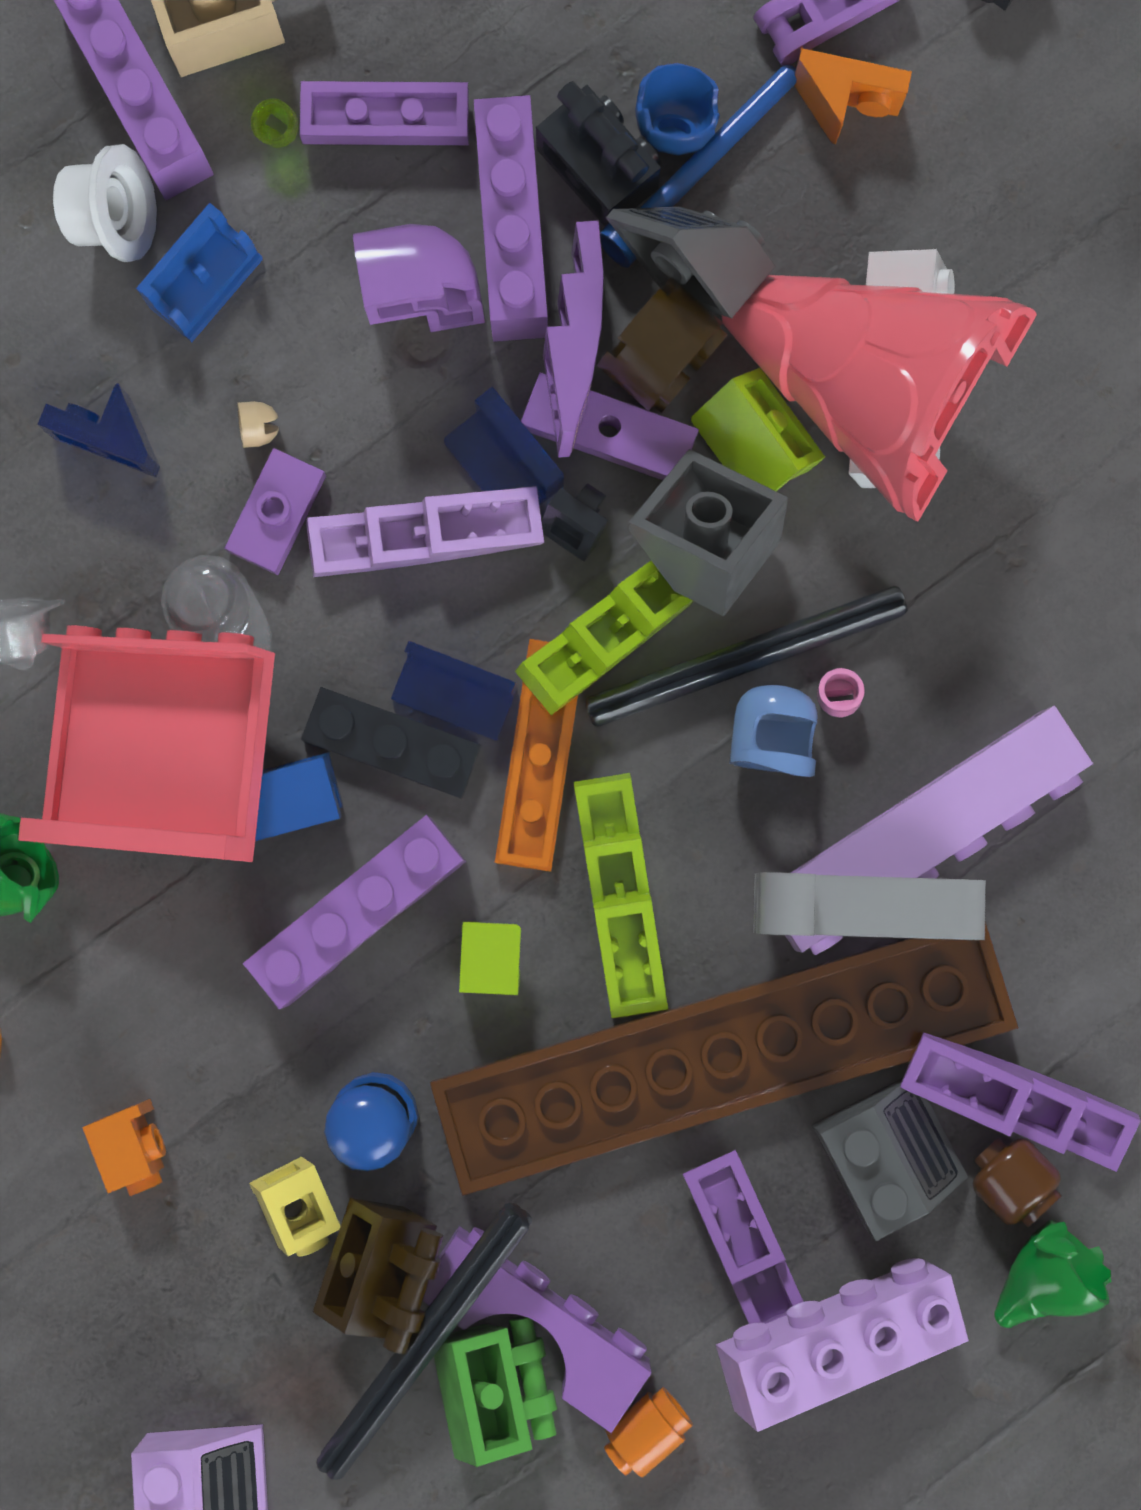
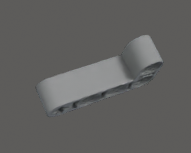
[753,872,986,940]

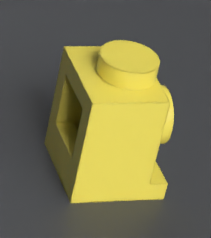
[249,1157,340,1257]

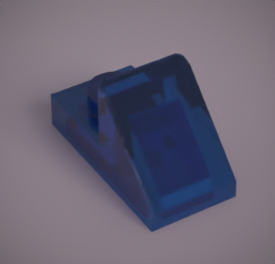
[37,383,160,477]

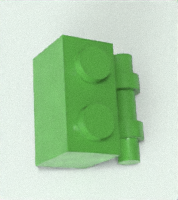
[434,1316,557,1467]

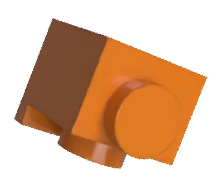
[82,1099,166,1196]

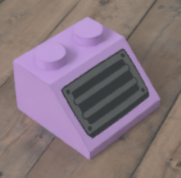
[131,1424,268,1510]

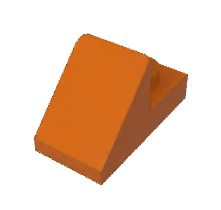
[794,48,912,144]

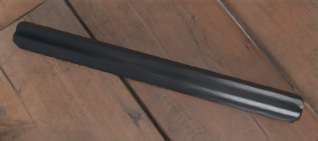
[585,586,908,727]
[316,1202,532,1480]

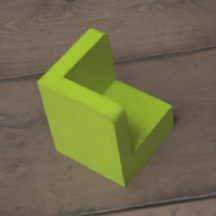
[459,921,521,995]

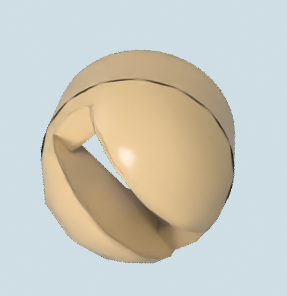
[237,401,279,448]

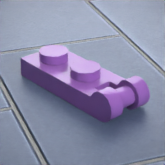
[753,0,899,66]

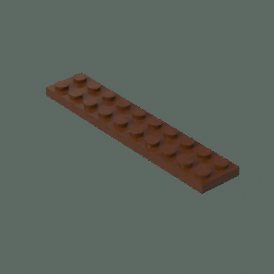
[430,922,1019,1196]

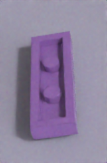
[300,81,469,145]

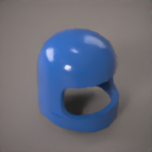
[324,1072,419,1171]

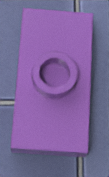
[224,448,326,575]

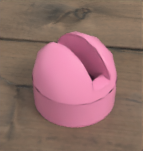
[817,668,865,718]

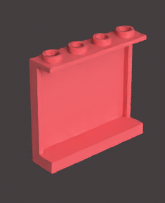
[18,625,275,862]

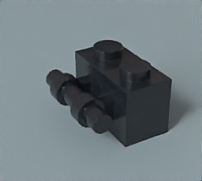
[536,81,661,226]

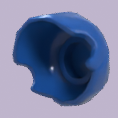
[635,63,720,156]

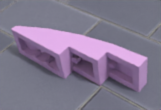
[306,487,544,578]

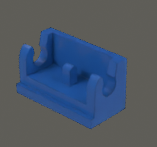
[136,203,263,342]
[255,752,343,841]

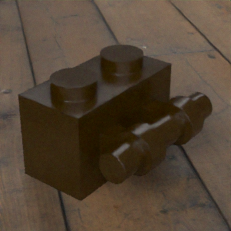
[313,1198,444,1354]

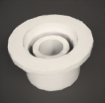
[53,144,157,262]

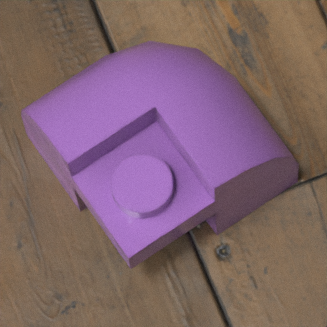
[353,224,485,332]

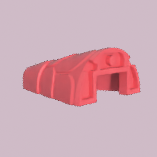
[722,275,1037,522]

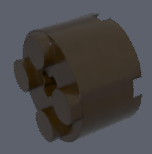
[597,277,728,413]

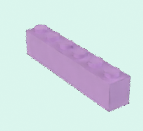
[785,706,1093,955]

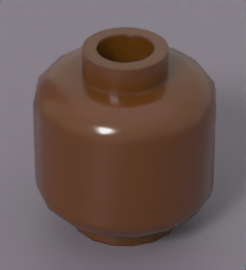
[973,1138,1062,1227]

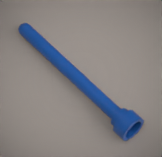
[600,65,797,268]

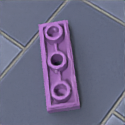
[520,372,699,480]

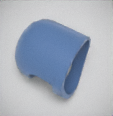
[729,685,817,777]

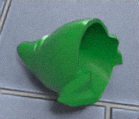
[0,813,59,923]
[994,1220,1111,1328]

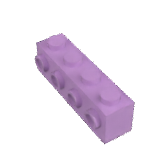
[716,1258,969,1432]

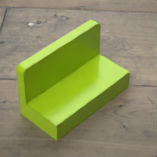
[691,368,825,491]

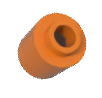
[604,1387,693,1478]

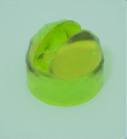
[251,98,299,148]

